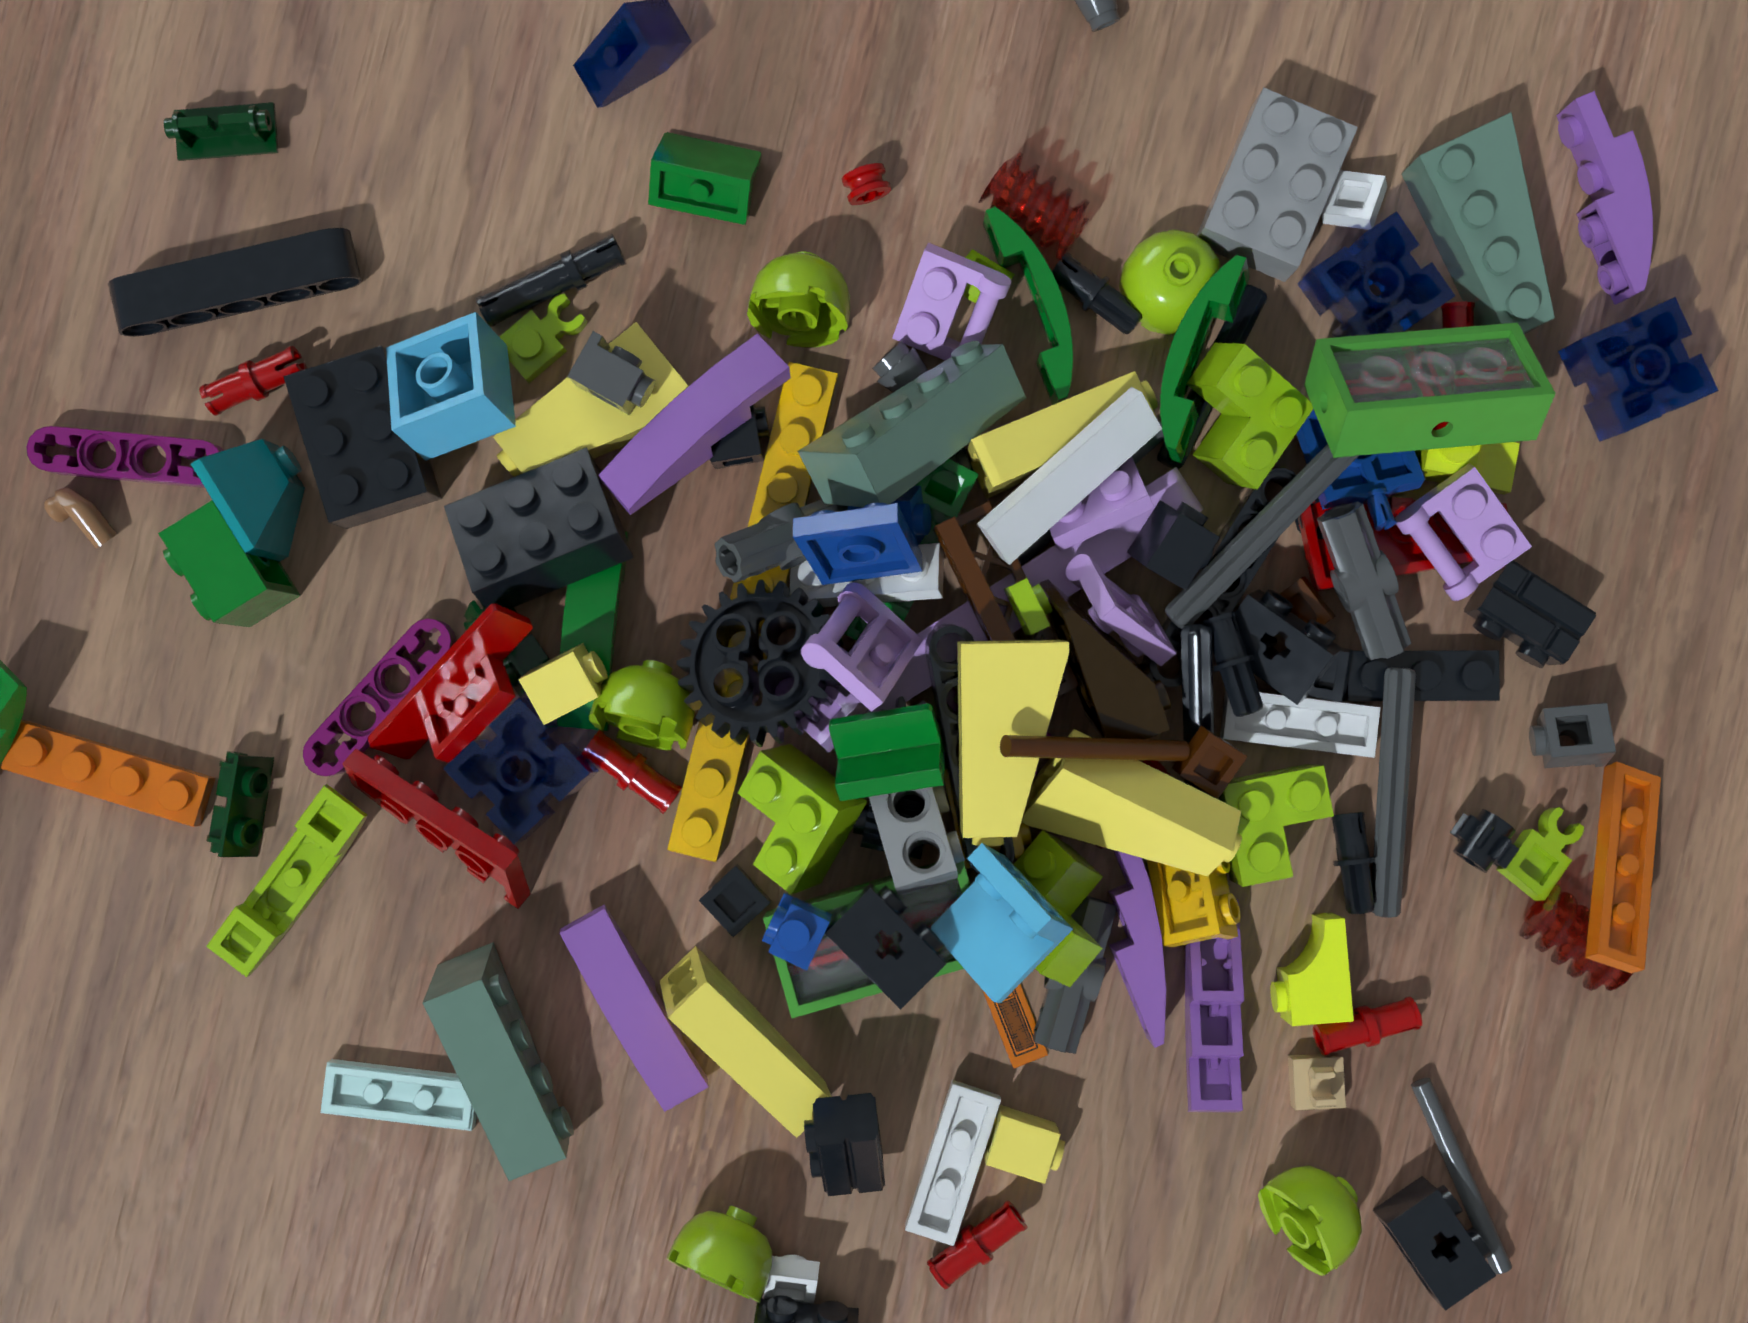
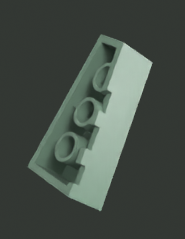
[1401,112,1555,335]
[798,341,1026,507]
[422,942,574,1181]

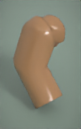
[44,488,117,549]

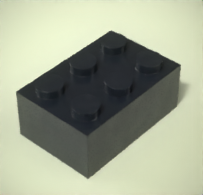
[283,345,442,529]
[444,447,634,609]

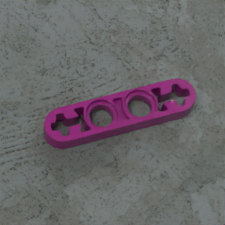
[26,426,224,488]
[303,619,457,776]

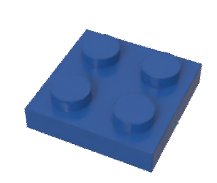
[793,502,923,585]

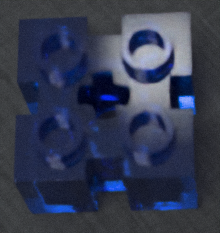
[1297,211,1455,337]
[1558,297,1719,442]
[443,697,599,844]

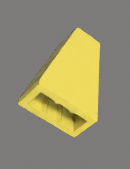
[493,322,689,477]
[966,371,1158,499]
[957,640,1069,847]
[1021,729,1242,877]
[659,946,832,1138]

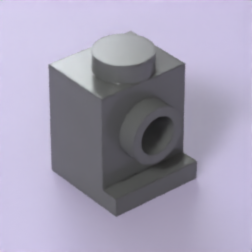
[567,331,656,416]
[1529,703,1616,769]

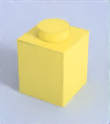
[519,643,607,725]
[984,1105,1065,1184]

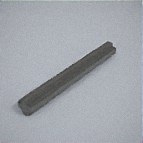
[1165,444,1358,629]
[1372,667,1416,918]

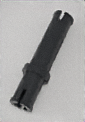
[476,234,627,327]

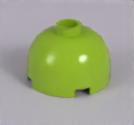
[1119,229,1221,335]
[747,251,850,348]
[589,660,694,750]
[1258,1166,1362,1276]
[666,1205,772,1303]

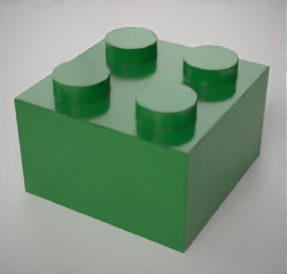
[158,500,301,627]

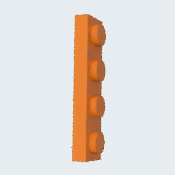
[0,720,216,827]
[1585,761,1661,974]

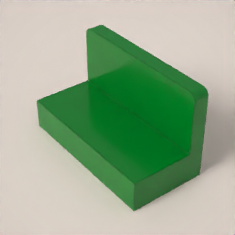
[648,132,761,225]
[829,703,945,801]

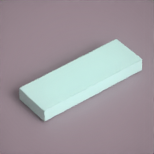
[320,1059,477,1131]

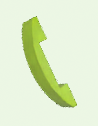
[206,784,368,977]

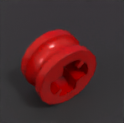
[841,163,891,205]

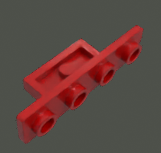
[367,603,533,764]

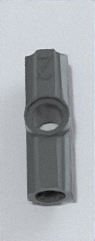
[714,499,848,583]
[1317,501,1412,660]
[1033,896,1117,1054]

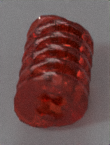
[978,151,1090,261]
[1519,884,1633,991]

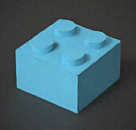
[386,312,516,461]

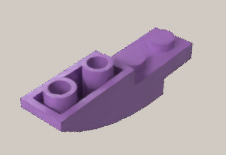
[1556,91,1653,305]

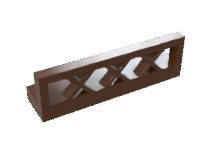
[933,501,1080,697]

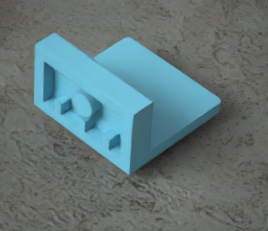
[931,843,1073,1003]

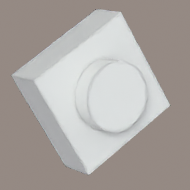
[1321,170,1387,230]
[763,1255,820,1304]

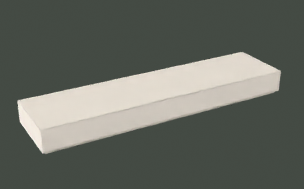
[977,387,1162,565]

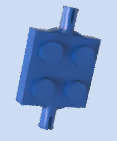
[1296,409,1425,531]

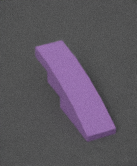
[598,333,791,515]
[1108,850,1166,1048]
[1185,899,1244,1112]
[560,904,709,1112]

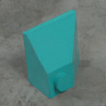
[191,439,305,562]

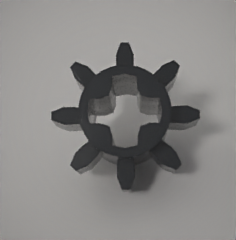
[1450,809,1519,873]

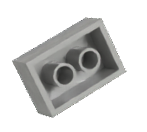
[1197,87,1358,282]

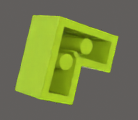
[1186,343,1313,490]
[737,744,867,895]
[1215,764,1334,887]
[1014,830,1103,987]

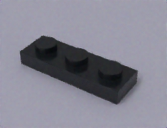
[1344,650,1500,701]

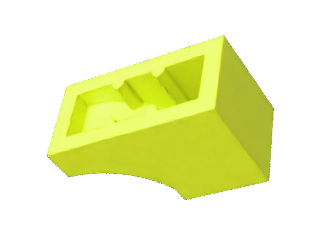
[1415,442,1520,495]
[1270,912,1354,1026]

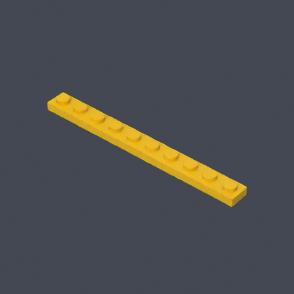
[667,362,838,862]

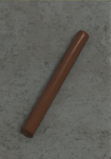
[1000,735,1190,761]

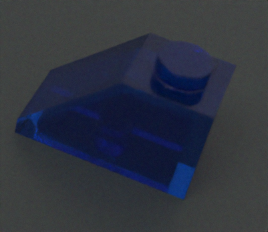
[573,0,692,108]

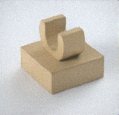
[1288,1053,1346,1110]

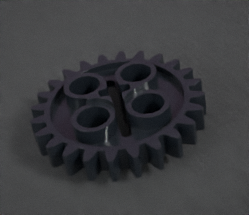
[676,579,843,747]

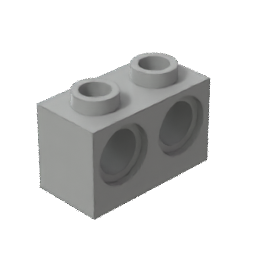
[869,786,965,895]

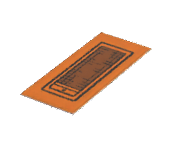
[982,984,1048,1069]

